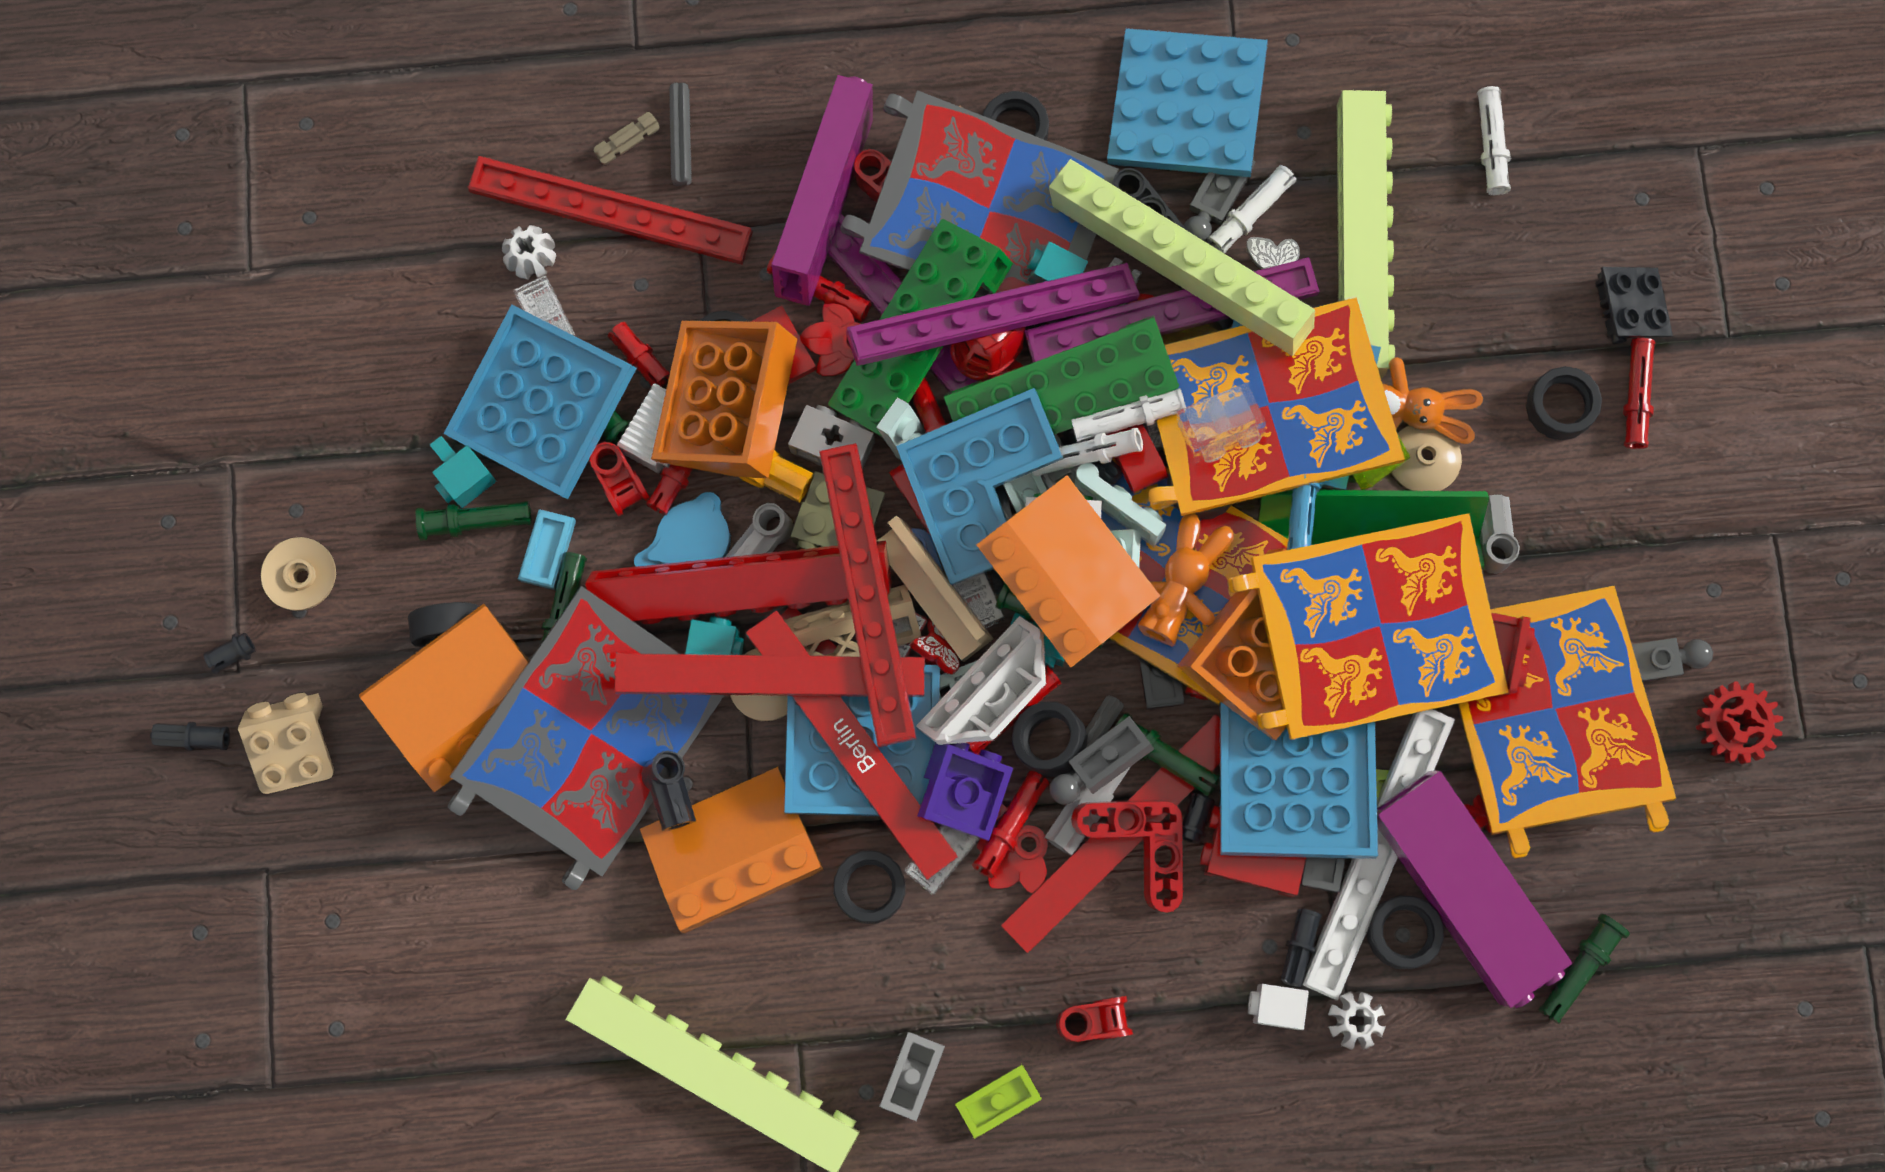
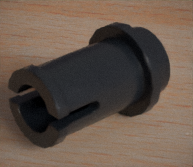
[203,633,256,674]
[1182,793,1215,844]

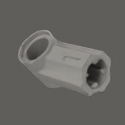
[1480,495,1520,574]
[726,503,794,557]

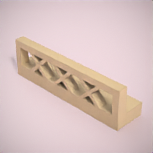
[877,516,993,662]
[784,585,922,657]

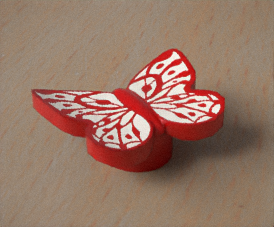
[909,618,960,675]

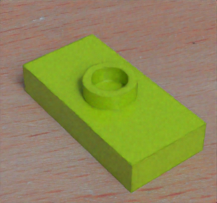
[955,1065,1042,1139]

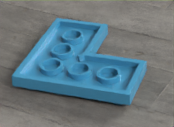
[896,388,1064,586]

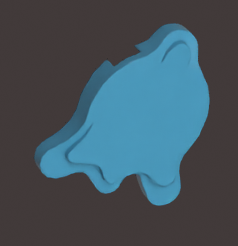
[634,492,731,567]

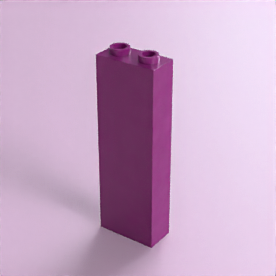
[772,75,873,306]
[1377,771,1573,1008]

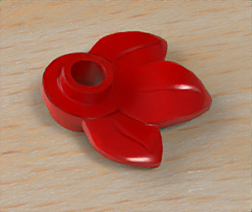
[800,304,862,376]
[977,825,1048,894]

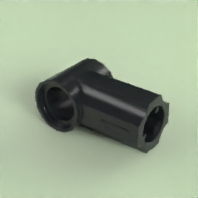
[641,751,696,831]

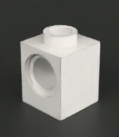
[1248,984,1309,1030]

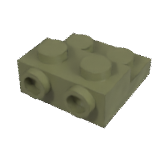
[791,471,885,550]

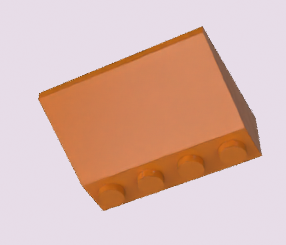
[651,321,797,478]
[976,475,1160,667]
[1177,548,1287,740]
[359,604,529,792]
[640,767,823,933]

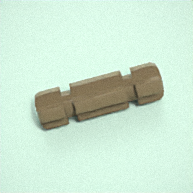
[593,112,660,165]

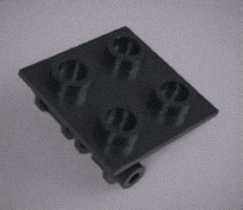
[1595,267,1673,344]

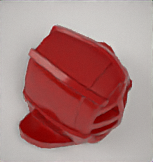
[950,327,1025,382]

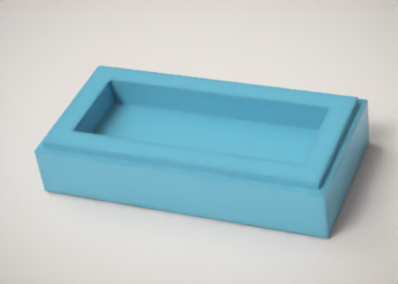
[518,509,576,590]

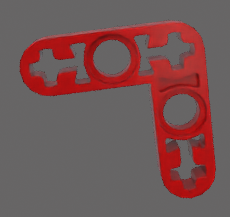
[1071,800,1183,913]

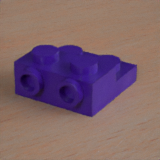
[918,742,1013,841]

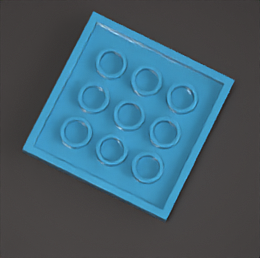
[1107,28,1268,177]
[444,304,637,499]
[784,665,940,816]
[1220,702,1378,859]

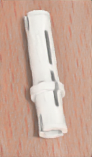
[1477,86,1511,195]
[1207,165,1296,254]
[1071,389,1187,443]
[1033,428,1143,477]

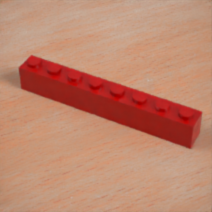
[585,541,892,624]

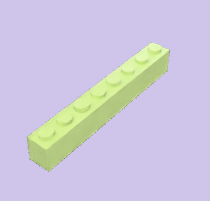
[1337,90,1395,378]
[1049,159,1315,356]
[566,976,860,1172]

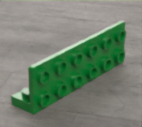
[828,219,1013,441]
[944,315,1179,435]
[1258,490,1489,573]

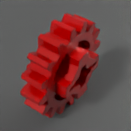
[1696,681,1783,765]

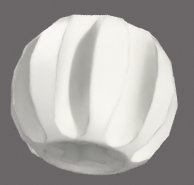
[502,225,556,280]
[1328,992,1386,1050]

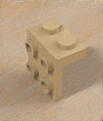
[238,693,334,794]

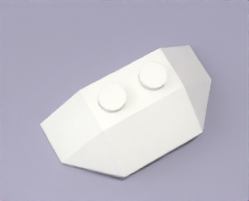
[916,616,1046,745]

